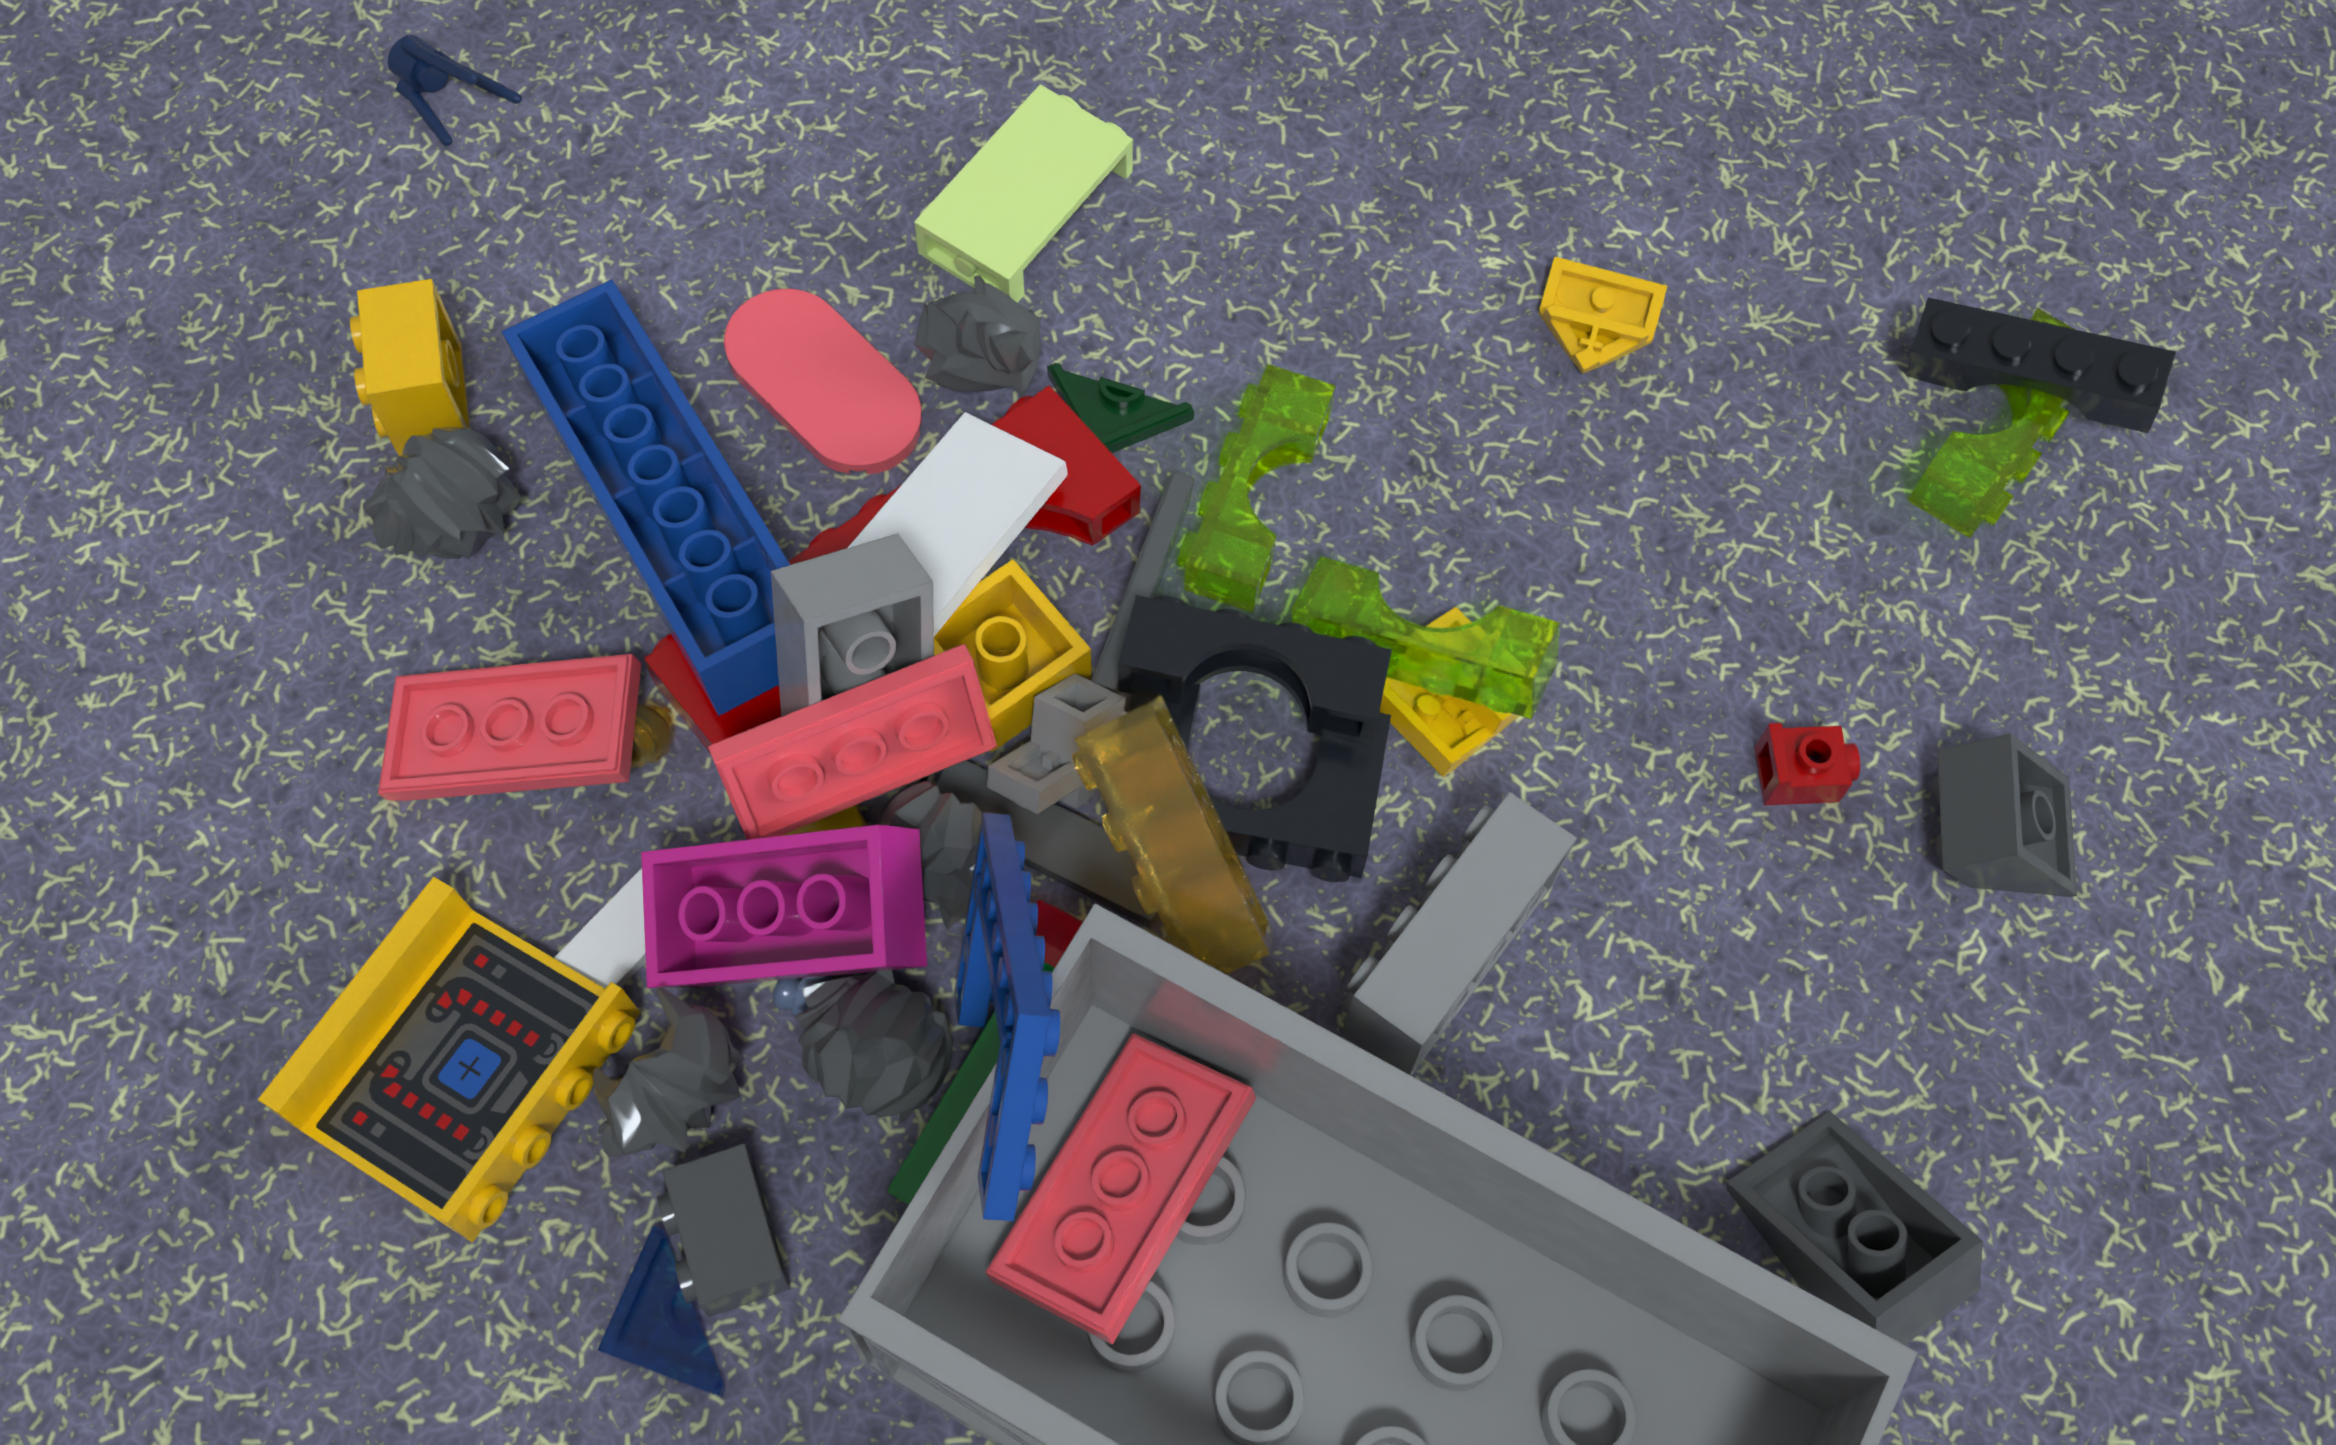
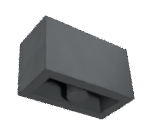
[657,1144,790,1317]

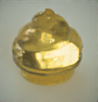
[631,703,672,768]

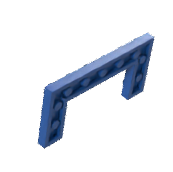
[954,812,1060,1221]

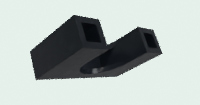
[1108,684,1391,882]

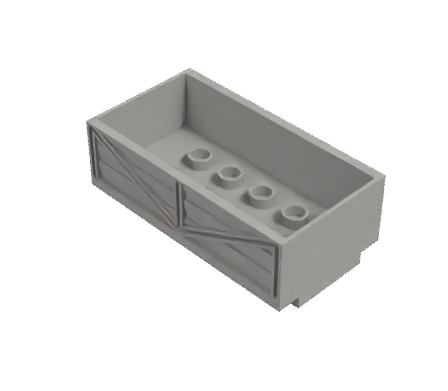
[838,903,1918,1445]

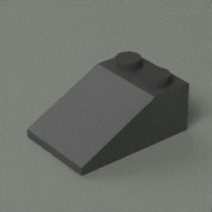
[1727,1111,1983,1345]

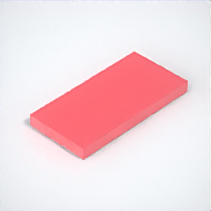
[708,644,997,840]
[378,654,641,801]
[985,1033,1256,1345]

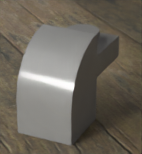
[987,673,1126,814]

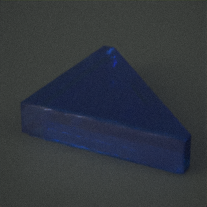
[598,1226,726,1399]

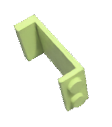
[914,84,1133,303]

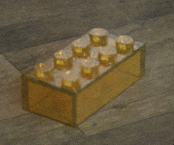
[1072,694,1274,974]

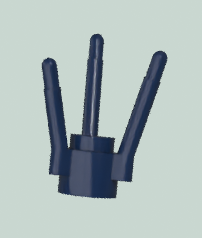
[388,35,522,146]

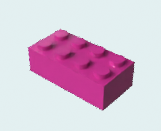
[641,825,927,988]

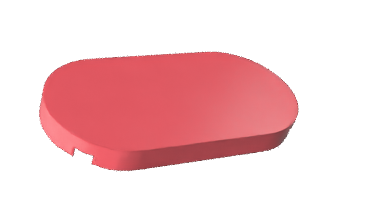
[724,289,922,474]

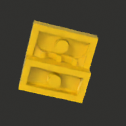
[1379,607,1542,778]

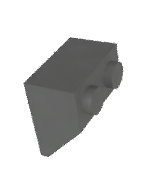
[1933,733,2077,897]

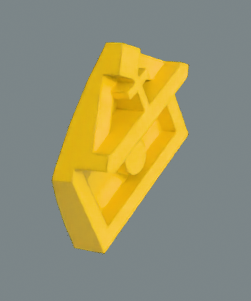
[1538,256,1668,374]

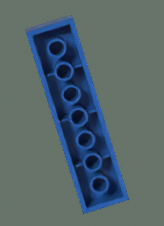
[501,279,790,716]

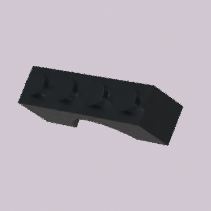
[1907,297,2176,433]
[1118,595,1392,746]

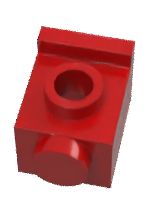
[1754,723,1860,806]

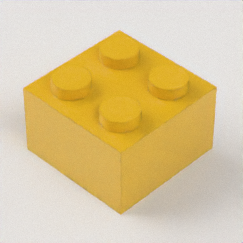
[350,279,470,456]
[934,559,1092,753]

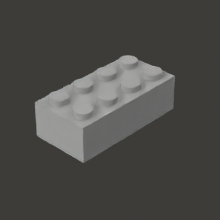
[771,533,935,800]
[1341,792,1577,1076]

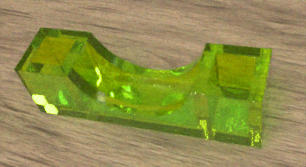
[1907,308,2076,538]
[1177,364,1336,613]
[1291,556,1560,719]

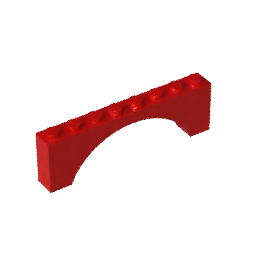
[644,385,1141,754]

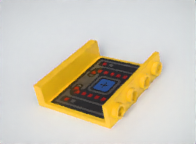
[257,876,641,1243]

